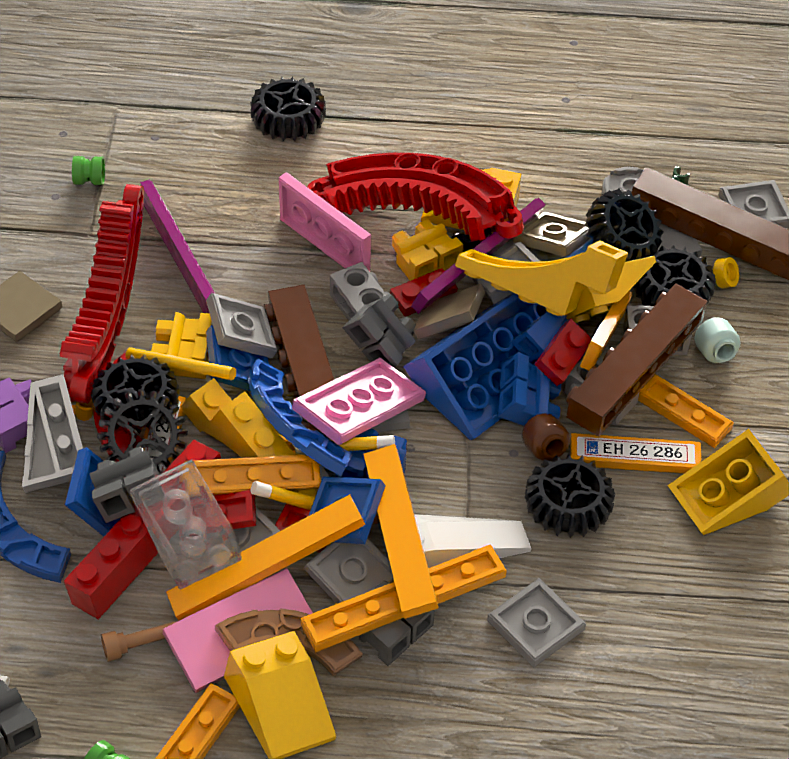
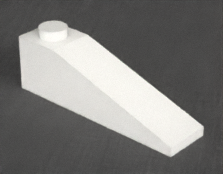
[415,514,531,568]

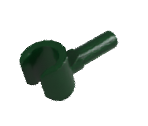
[671,166,690,185]

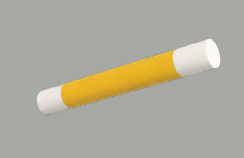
[295,435,395,454]
[250,481,315,510]

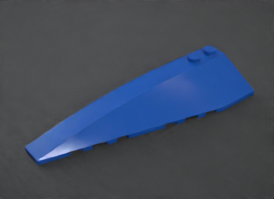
[403,227,625,440]

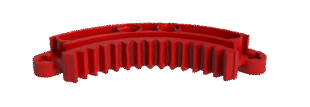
[307,152,524,241]
[60,184,144,404]

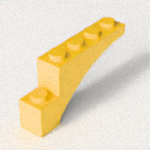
[455,241,628,316]
[180,378,318,510]

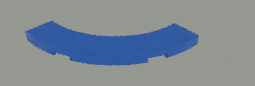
[248,359,352,476]
[0,450,71,583]

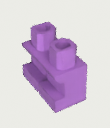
[0,377,32,453]

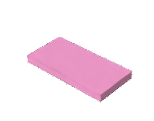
[279,172,371,272]
[292,358,426,445]
[163,569,313,693]

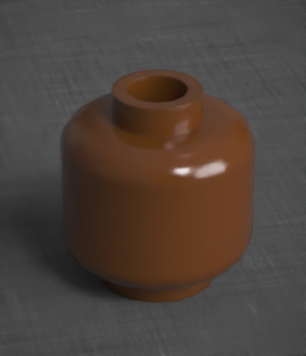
[522,413,570,461]

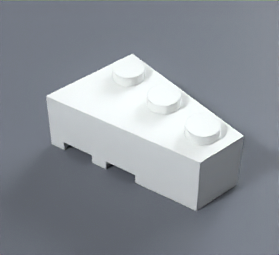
[22,374,83,493]

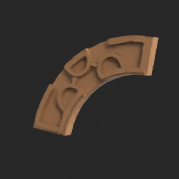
[215,608,363,676]

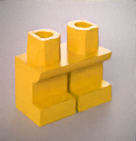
[392,219,463,281]
[151,312,213,379]

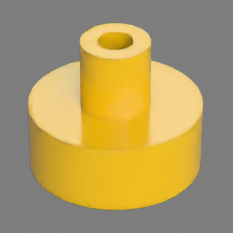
[712,257,739,288]

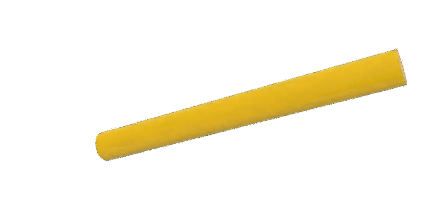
[126,347,237,380]

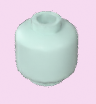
[694,317,741,363]

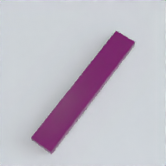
[140,179,215,313]
[411,198,546,314]

